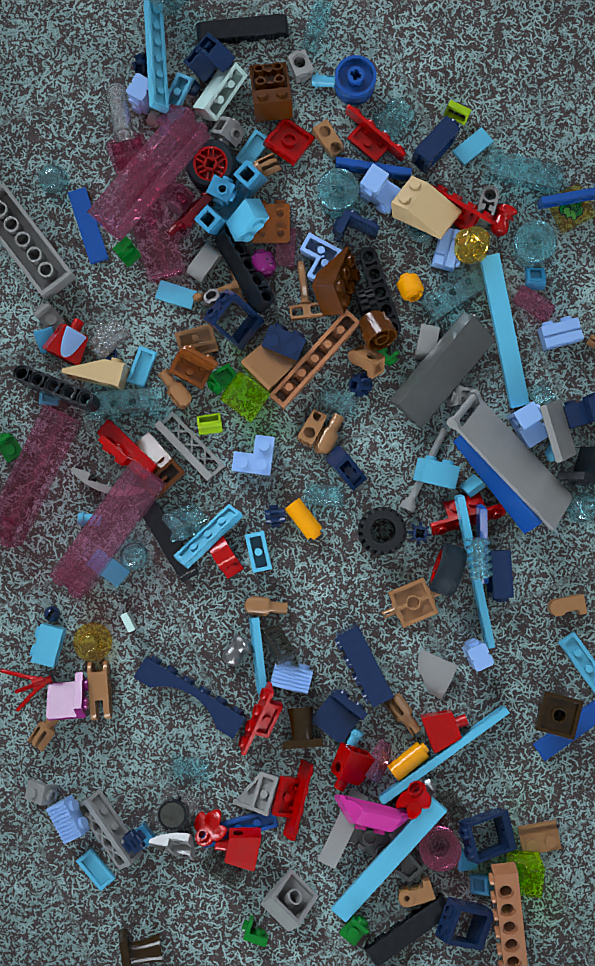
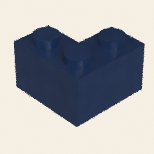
[183,32,235,82]
[563,393,595,429]

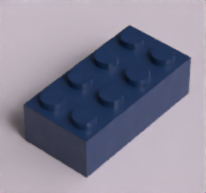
[334,623,394,707]

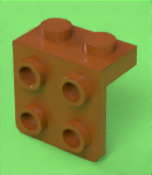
[252,200,290,243]
[168,345,219,390]

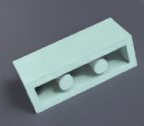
[193,62,248,122]

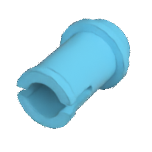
[311,73,335,89]
[77,511,102,527]
[344,727,364,747]

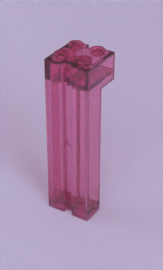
[87,104,211,242]
[106,133,187,284]
[0,404,82,548]
[49,461,167,599]

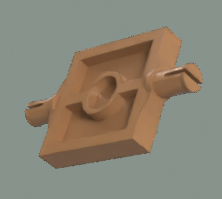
[381,577,441,628]

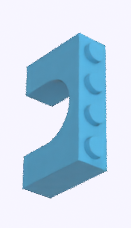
[194,159,268,236]

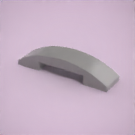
[71,467,148,496]
[317,788,368,869]

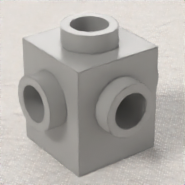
[211,116,245,147]

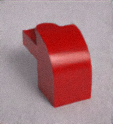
[208,535,244,579]

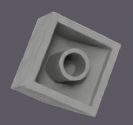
[260,869,319,932]

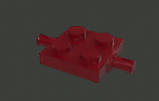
[166,190,212,237]

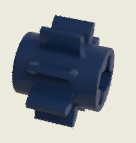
[132,52,148,76]
[349,373,373,397]
[264,504,285,528]
[407,522,432,546]
[122,828,146,854]

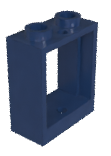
[411,115,461,174]
[203,289,265,351]
[487,550,514,602]
[458,808,517,864]
[435,897,494,951]

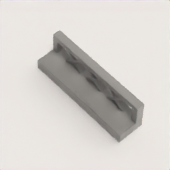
[154,411,225,482]
[79,789,144,870]

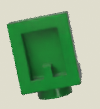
[112,236,142,267]
[377,348,400,366]
[206,363,239,395]
[0,432,25,463]
[339,914,370,946]
[241,915,268,947]

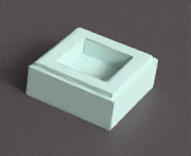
[120,611,138,632]

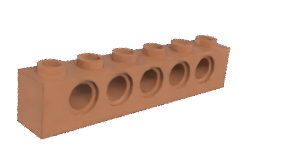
[269,309,360,410]
[488,862,528,966]

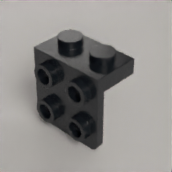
[556,447,595,487]

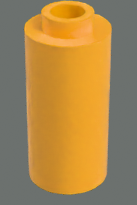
[284,498,322,540]
[387,741,430,782]

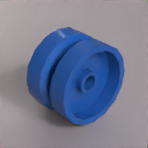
[334,55,377,106]

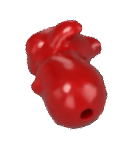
[490,204,518,237]

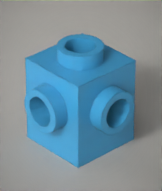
[206,174,238,206]

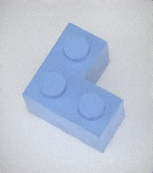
[358,164,401,214]
[300,233,342,282]
[507,401,548,449]
[232,435,275,476]

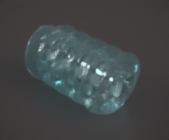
[465,537,493,580]

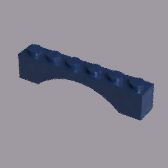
[134,655,246,739]

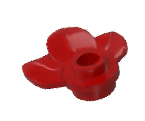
[396,781,432,820]
[194,809,228,847]

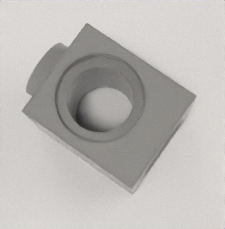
[287,49,314,84]

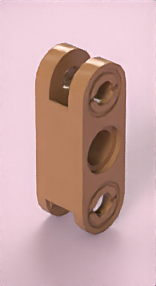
[87,660,113,720]

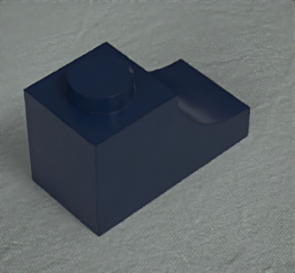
[324,445,367,491]

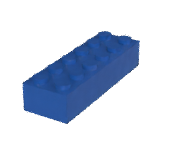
[453,435,543,534]

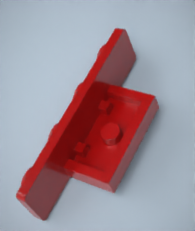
[345,104,406,163]
[431,184,497,234]
[97,419,157,480]
[430,492,506,536]
[238,682,283,756]
[271,759,314,841]

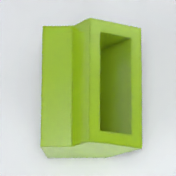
[444,100,472,125]
[197,413,223,436]

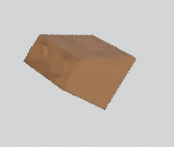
[241,344,301,394]

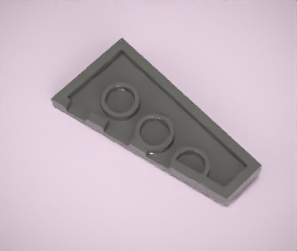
[349,827,424,882]

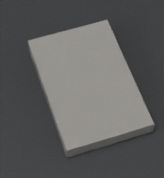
[540,399,577,463]

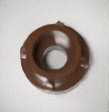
[359,310,397,351]

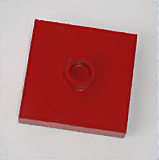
[263,119,315,166]

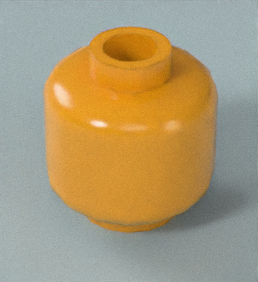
[396,273,424,302]

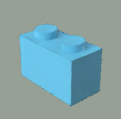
[226,198,269,242]
[413,455,460,489]
[245,531,272,573]
[30,623,67,668]

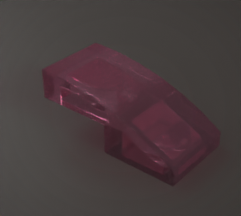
[512,285,556,322]
[365,739,392,783]

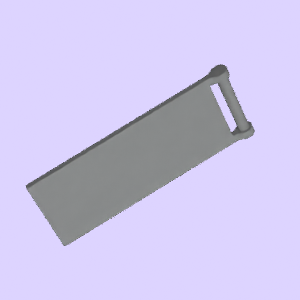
[447,390,574,530]

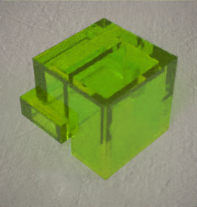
[220,371,271,422]
[503,850,545,898]

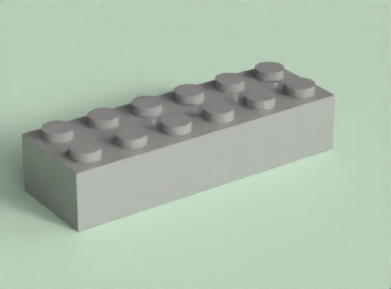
[0,182,77,301]

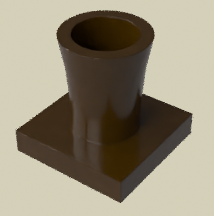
[534,690,584,740]
[283,707,323,750]
[118,929,163,966]

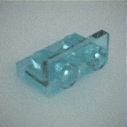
[373,97,416,141]
[162,503,207,542]

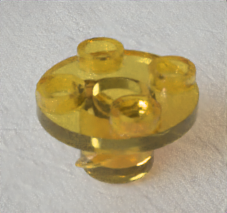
[454,226,491,264]
[73,622,112,662]

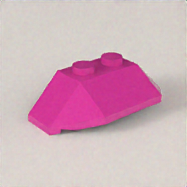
[334,794,409,835]

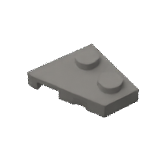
[233,771,280,816]

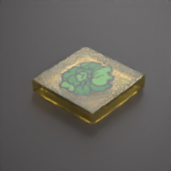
[548,183,595,234]

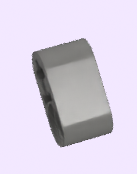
[477,185,499,225]
[186,243,222,284]
[414,323,440,360]

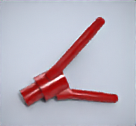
[0,669,53,712]

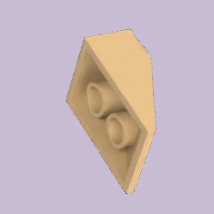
[391,176,461,239]
[62,357,130,391]

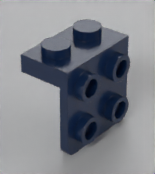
[332,209,380,242]
[261,323,308,361]
[313,689,368,743]

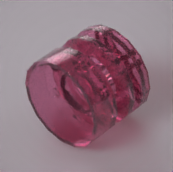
[418,823,462,872]

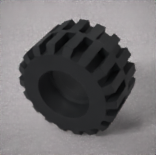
[357,507,407,555]

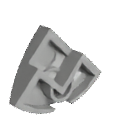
[418,649,458,700]
[149,833,195,861]

